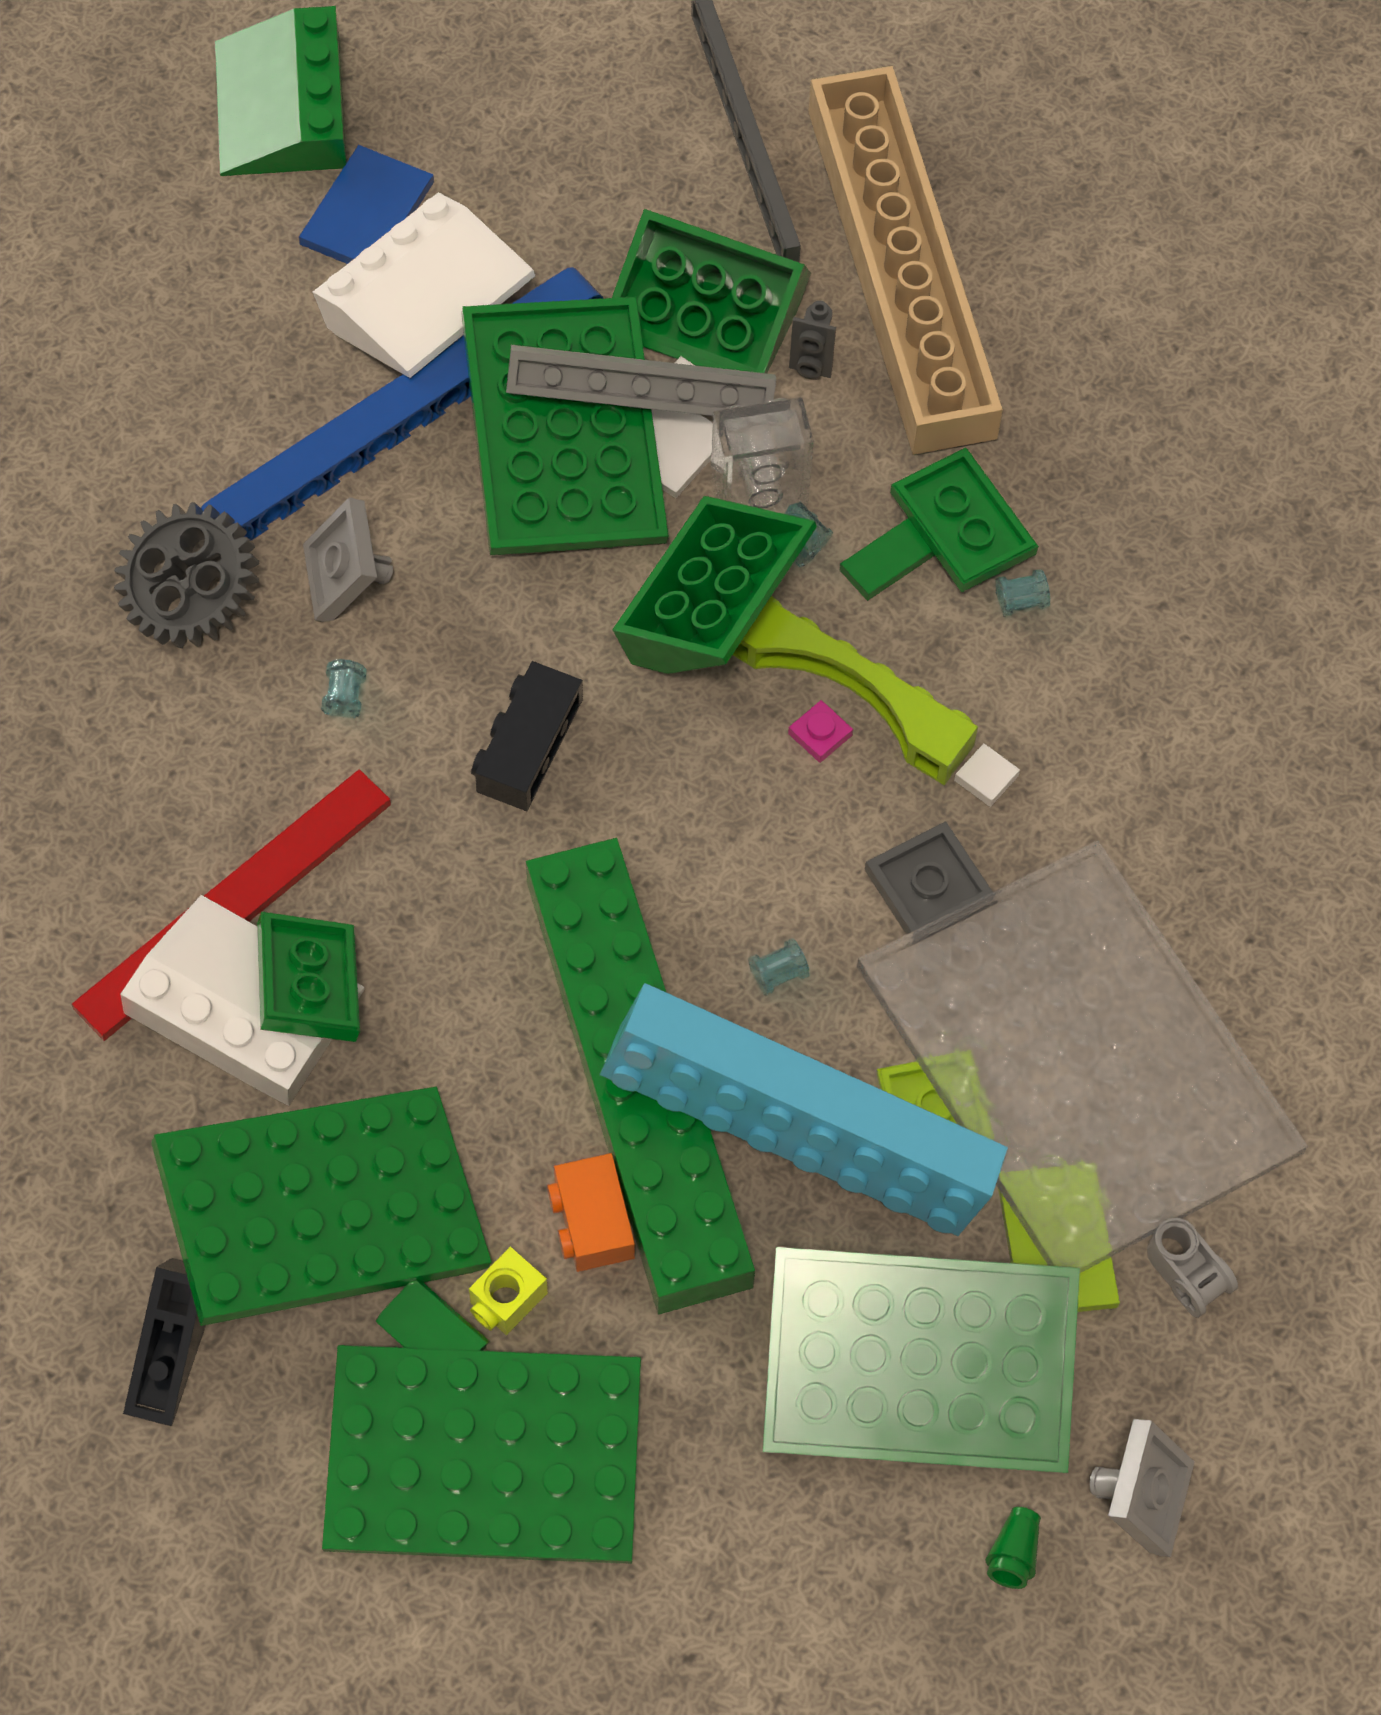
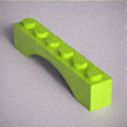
[733,596,978,785]

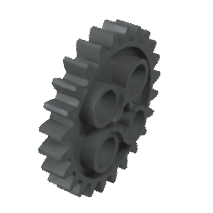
[114,502,259,648]

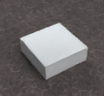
[954,743,1020,807]

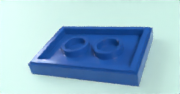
[299,145,434,264]

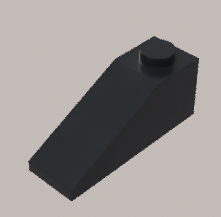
[123,1258,206,1426]

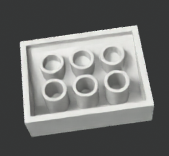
[313,192,535,378]
[120,895,364,1106]

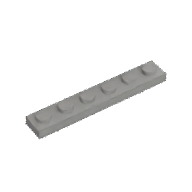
[506,345,776,422]

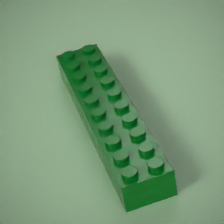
[526,838,755,1315]

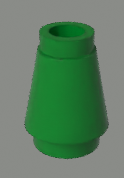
[985,1507,1041,1589]

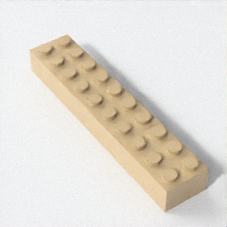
[809,66,1003,455]

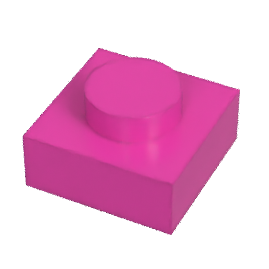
[788,700,853,763]

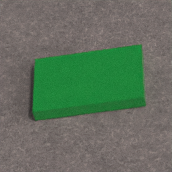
[890,447,1039,592]
[257,912,360,1042]

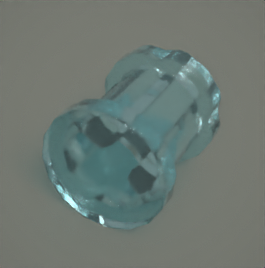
[995,569,1050,617]
[321,659,367,718]
[748,938,810,996]

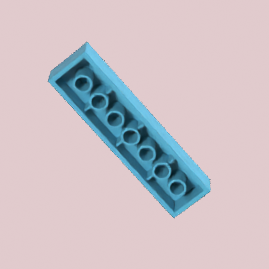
[600,983,1008,1236]

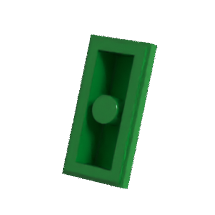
[376,1280,490,1351]

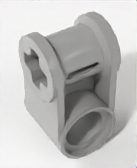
[1147,1218,1238,1318]

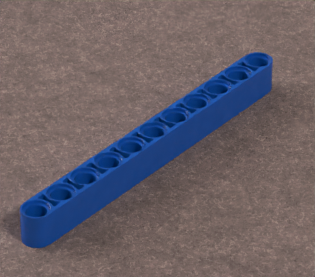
[201,267,603,541]

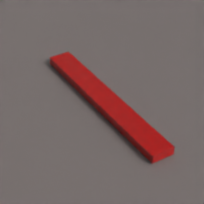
[72,769,391,1041]

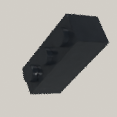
[471,661,583,812]

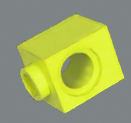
[469,1246,548,1335]

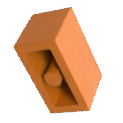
[547,1153,635,1272]

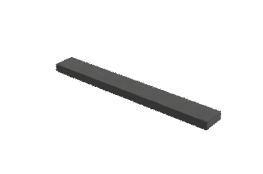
[691,0,801,262]

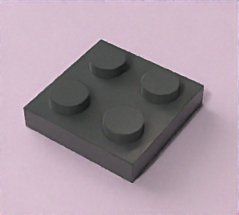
[865,821,995,944]

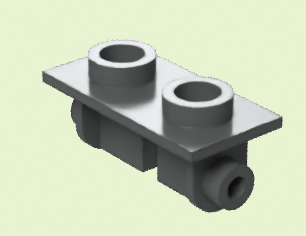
[789,301,836,378]

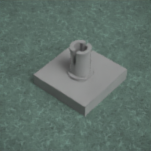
[303,497,393,622]
[1090,1419,1195,1557]

